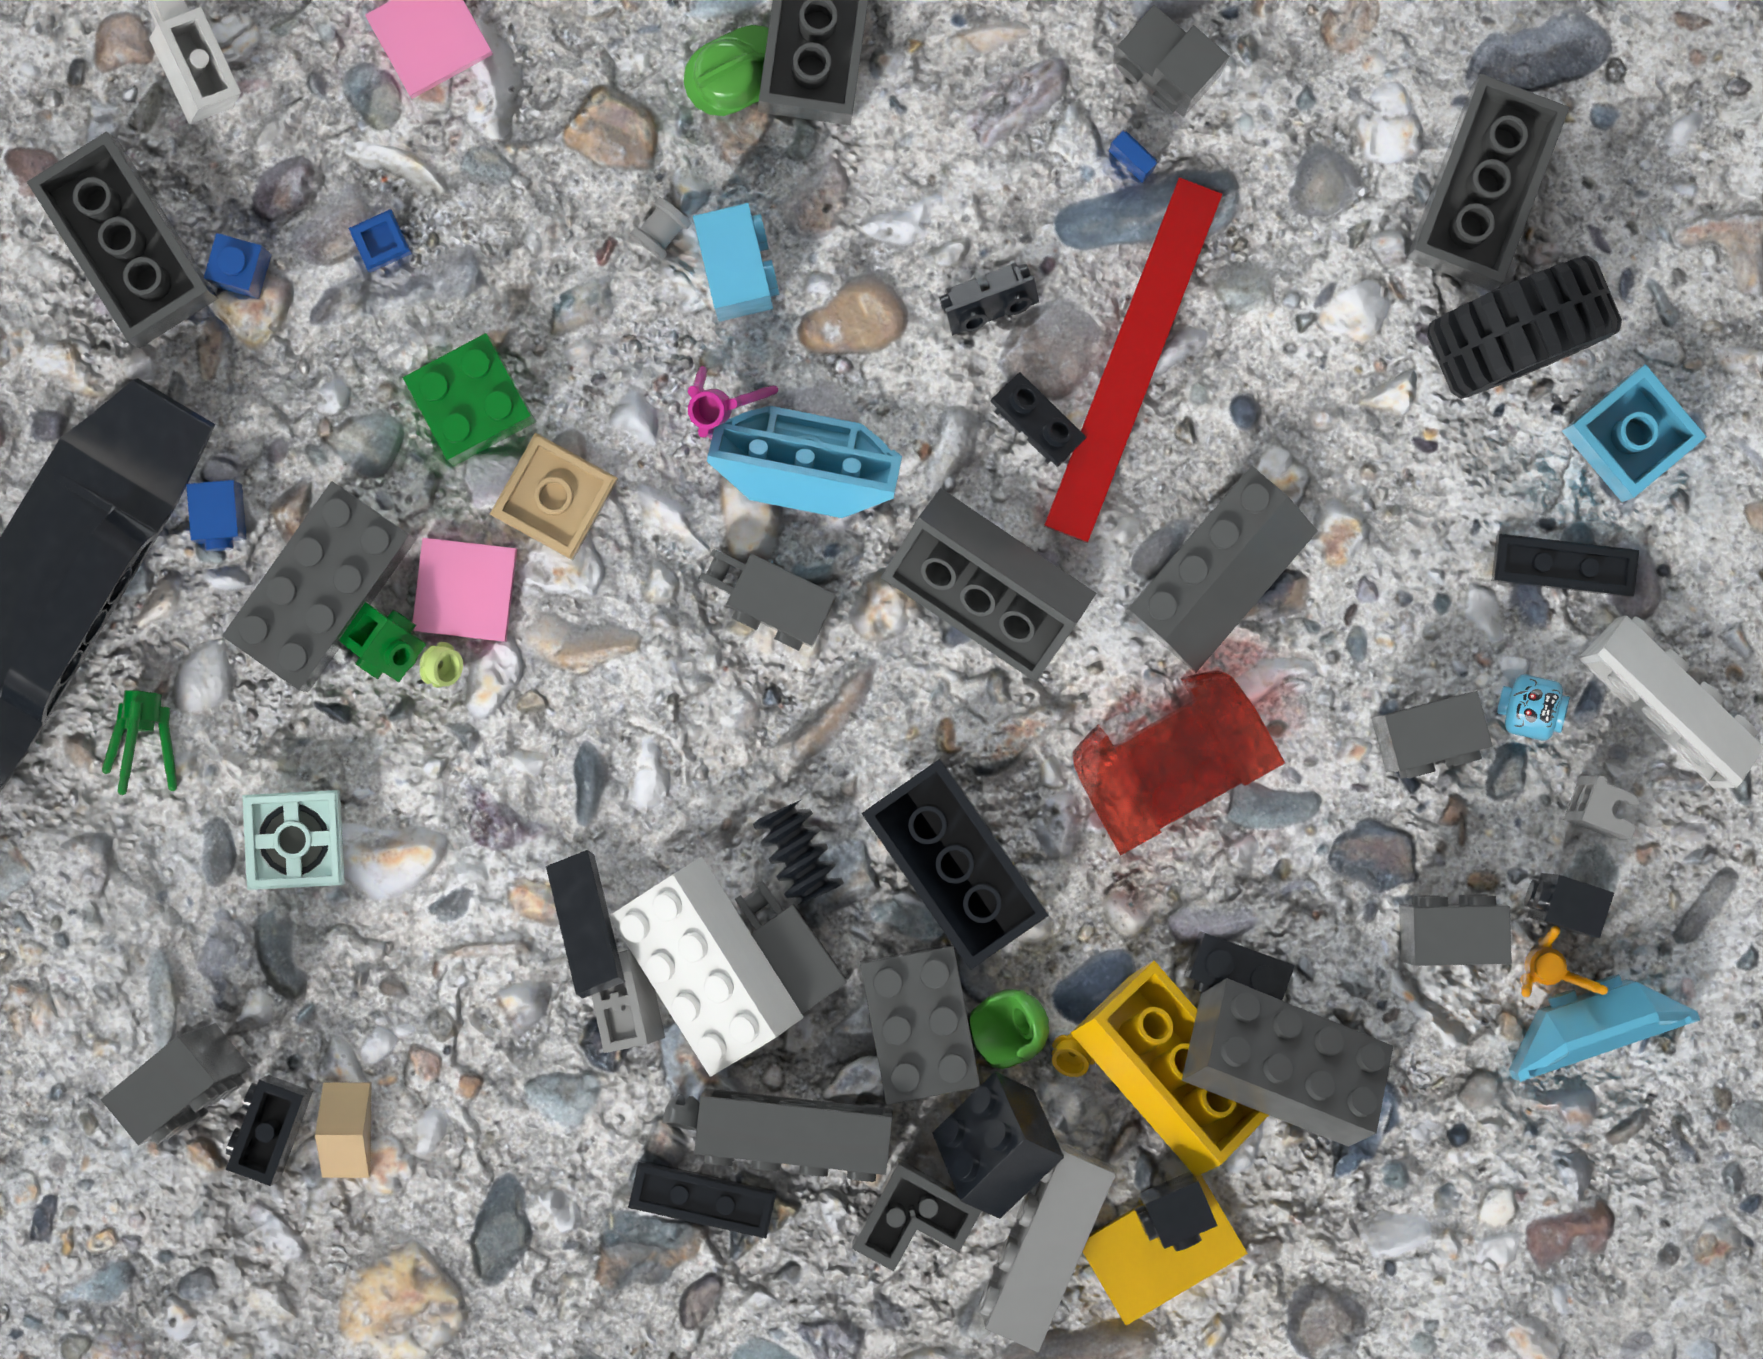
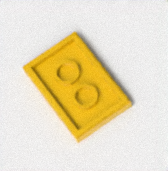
[1082,1173,1248,1326]

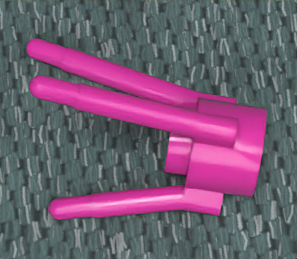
[688,366,778,440]

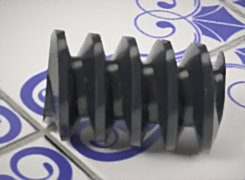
[753,799,844,906]

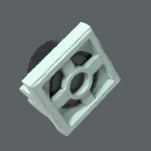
[242,790,345,890]

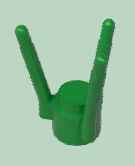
[102,690,177,795]

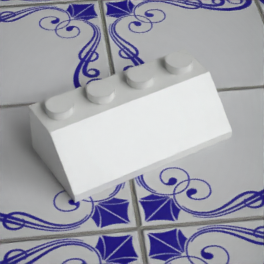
[1578,615,1763,788]

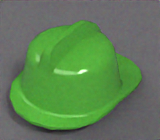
[684,25,769,116]

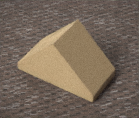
[315,1082,372,1178]

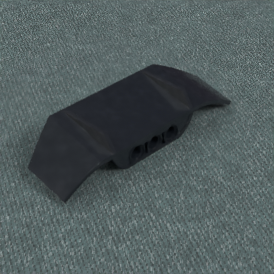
[0,378,216,792]

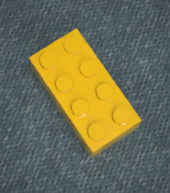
[1071,960,1269,1177]

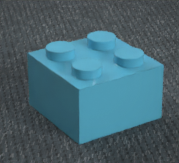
[693,203,780,322]
[1562,364,1707,502]

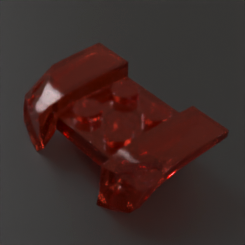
[1073,670,1285,856]

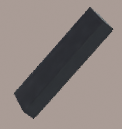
[1491,534,1639,598]
[546,850,625,998]
[628,1160,777,1239]

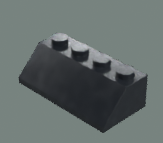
[861,758,1049,970]

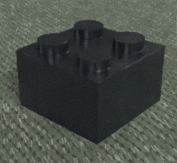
[932,1071,1064,1219]

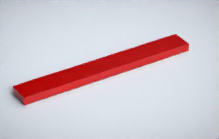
[1044,177,1223,543]

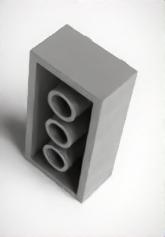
[978,1142,1116,1352]

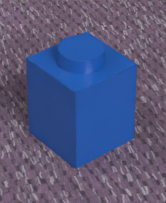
[204,233,272,299]
[186,480,247,551]

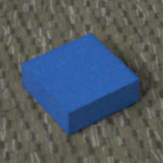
[1109,131,1157,183]
[348,209,412,273]

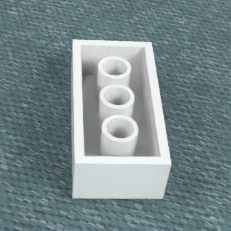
[609,857,804,1077]

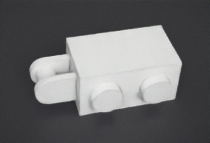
[148,0,241,124]

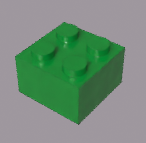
[402,333,536,466]

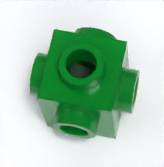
[338,602,426,682]

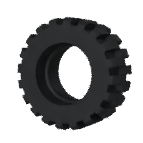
[1427,255,1622,399]

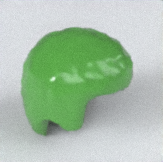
[969,989,1049,1069]

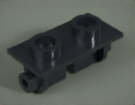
[938,262,1039,336]
[990,372,1087,468]

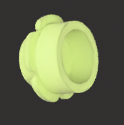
[419,642,463,688]

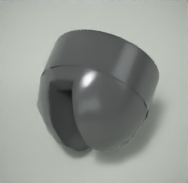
[662,1094,700,1131]

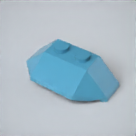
[707,406,902,518]
[1509,974,1700,1082]

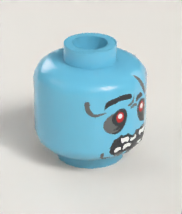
[1497,674,1570,741]

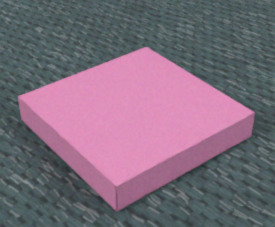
[365,0,493,99]
[412,538,518,642]

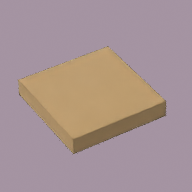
[490,433,618,560]

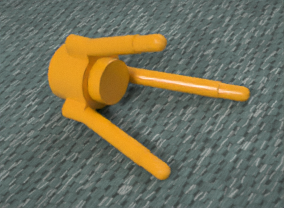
[1520,926,1608,997]

